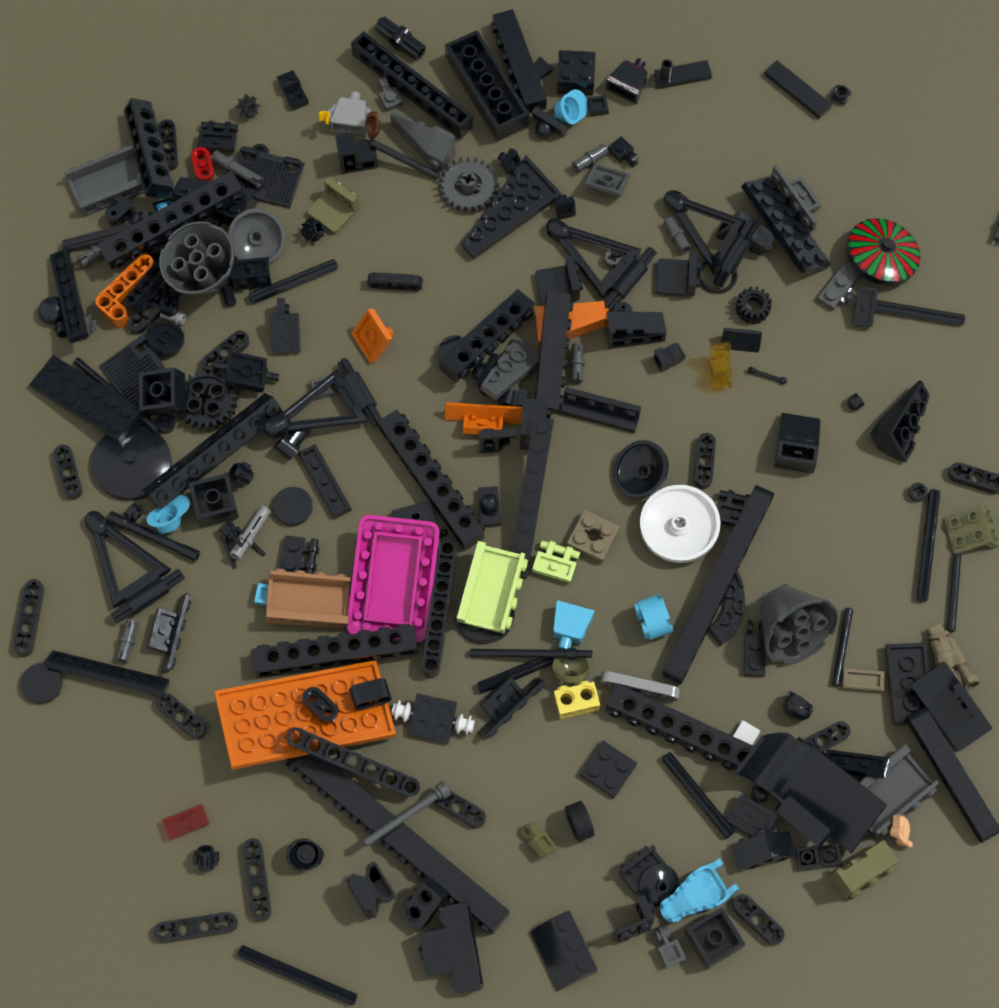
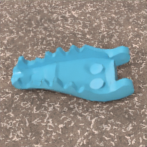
[660,858,740,923]

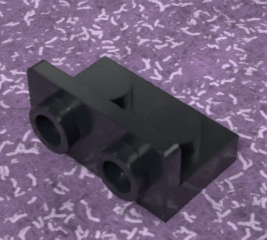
[231,257,272,290]

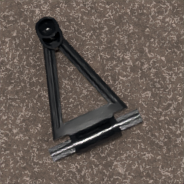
[663,190,759,288]
[546,218,657,311]
[263,358,382,438]
[85,511,185,623]

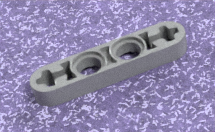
[600,671,680,701]

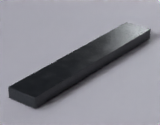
[50,248,89,344]
[45,650,170,697]

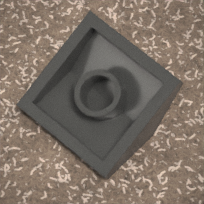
[584,164,630,196]

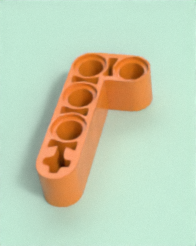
[95,254,154,328]

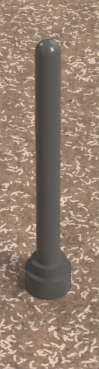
[363,781,451,846]

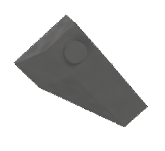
[390,112,456,170]

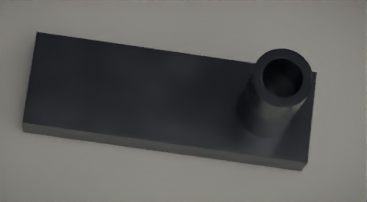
[654,59,712,89]

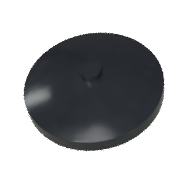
[92,425,172,500]

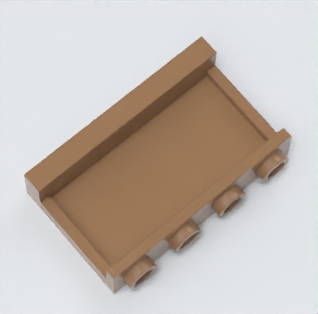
[265,569,351,630]

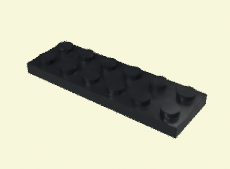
[741,178,831,275]
[29,355,143,443]

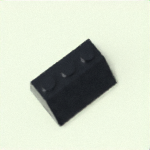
[530,910,598,991]

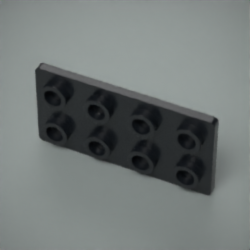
[911,661,992,751]

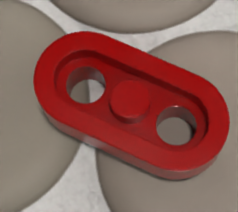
[191,147,215,182]

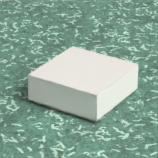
[734,720,760,745]

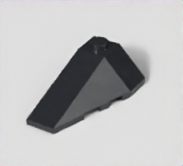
[870,380,930,462]

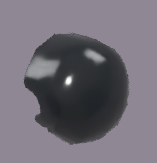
[38,297,64,325]
[782,691,813,721]

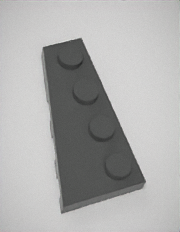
[480,335,539,400]

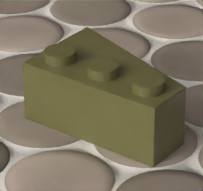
[830,840,899,900]

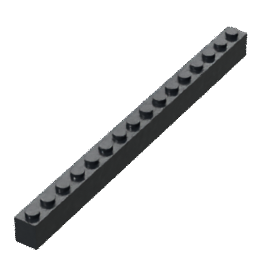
[284,754,510,934]

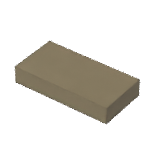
[842,668,884,693]

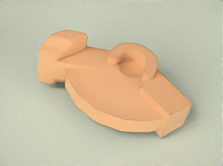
[890,814,913,847]

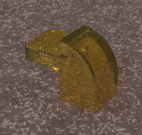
[709,342,732,389]

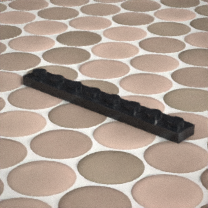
[511,416,554,577]

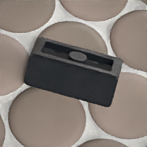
[721,328,762,352]

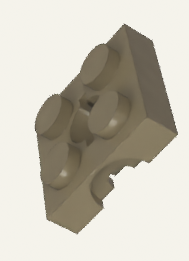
[567,509,620,563]

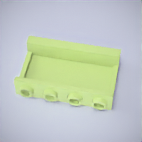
[457,541,528,634]

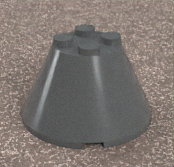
[159,222,235,295]
[760,583,839,664]

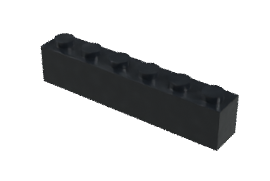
[490,9,547,114]
[534,291,574,412]

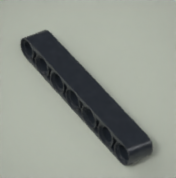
[422,539,457,678]
[905,707,999,843]
[284,727,420,796]

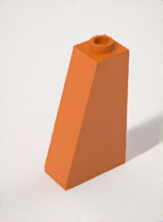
[535,301,609,350]

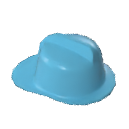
[552,89,588,125]
[147,495,190,535]

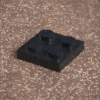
[580,740,637,798]

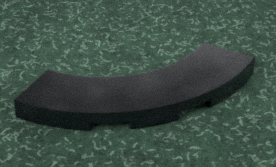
[709,571,745,646]

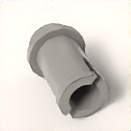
[160,310,186,325]

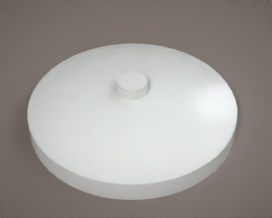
[640,485,720,563]

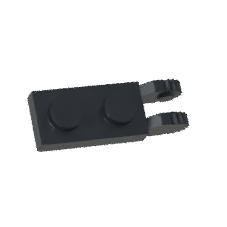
[744,619,766,677]

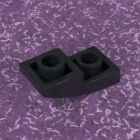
[796,843,843,870]

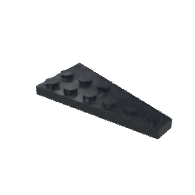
[462,155,561,260]

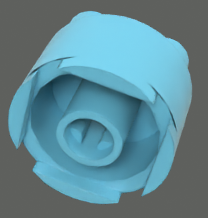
[634,594,674,640]

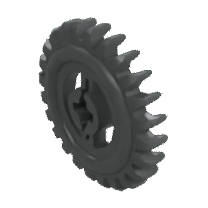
[438,156,499,213]

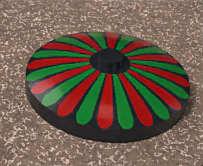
[846,218,921,286]

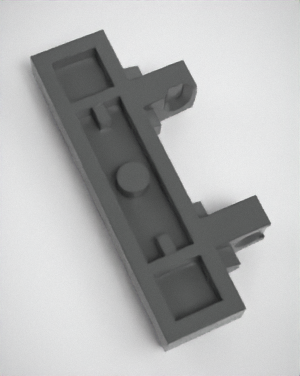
[817,259,860,311]

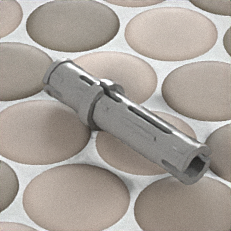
[229,506,271,560]

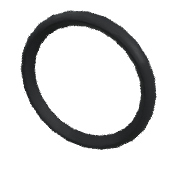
[697,261,738,293]

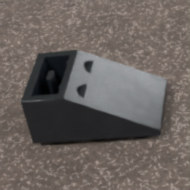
[774,413,820,473]

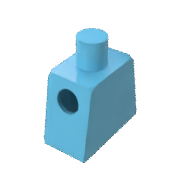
[553,600,595,650]

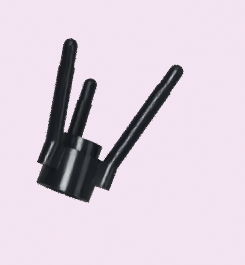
[219,521,265,569]

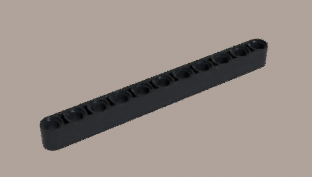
[662,485,775,685]

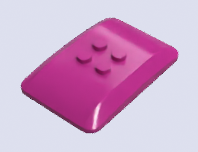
[347,515,440,643]

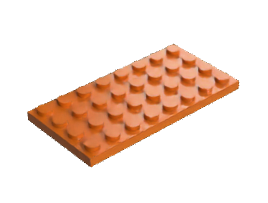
[214,660,396,770]

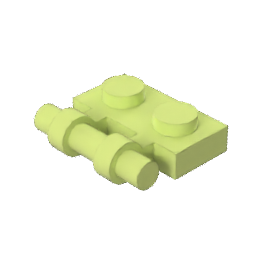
[532,540,580,583]

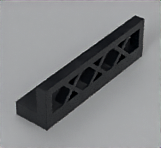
[560,387,641,433]

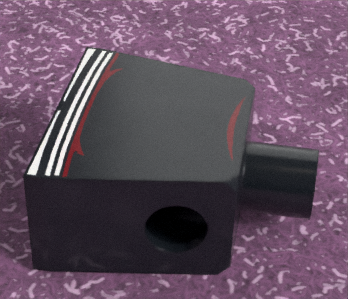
[606,58,647,104]

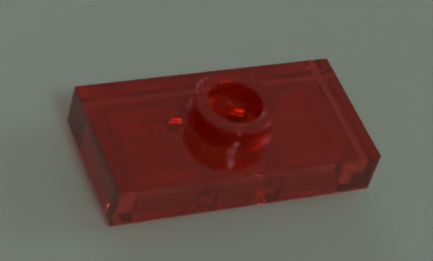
[162,804,210,840]

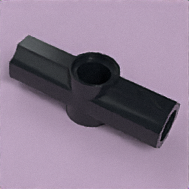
[375,16,426,59]

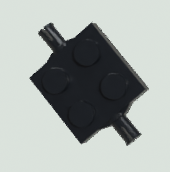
[213,351,279,393]

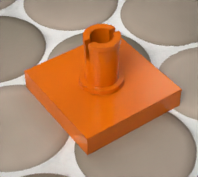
[351,308,393,363]

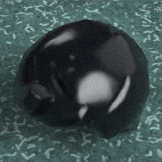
[287,838,324,871]

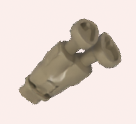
[927,624,980,690]

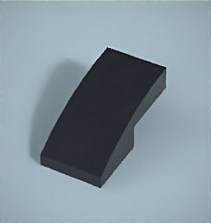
[277,70,309,110]

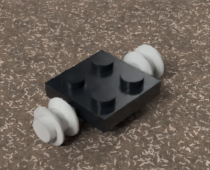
[392,693,475,743]

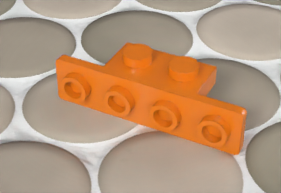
[445,402,523,435]

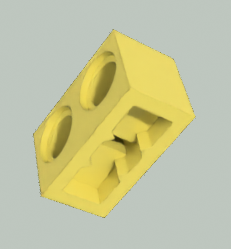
[554,681,600,720]

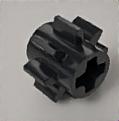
[236,94,260,119]
[301,218,324,243]
[229,461,254,487]
[193,845,219,872]

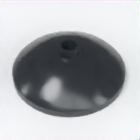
[613,440,669,499]

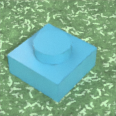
[254,583,268,606]

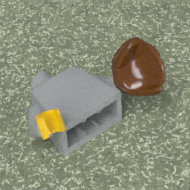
[318,91,381,140]

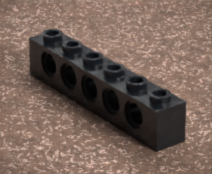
[123,98,174,199]
[439,289,535,383]

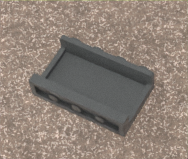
[64,145,144,217]
[860,744,939,839]

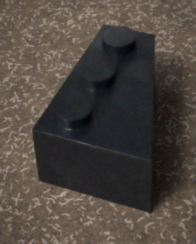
[605,311,667,349]

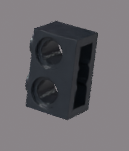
[400,877,450,931]

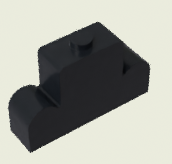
[419,901,484,993]

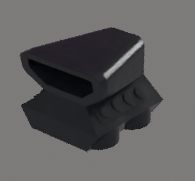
[346,862,395,920]

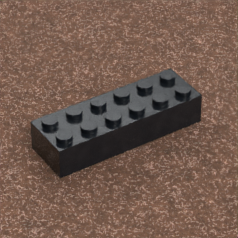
[445,30,529,141]

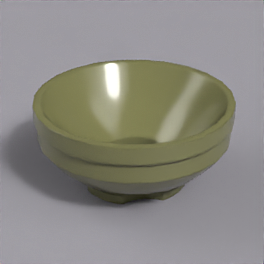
[552,658,590,685]

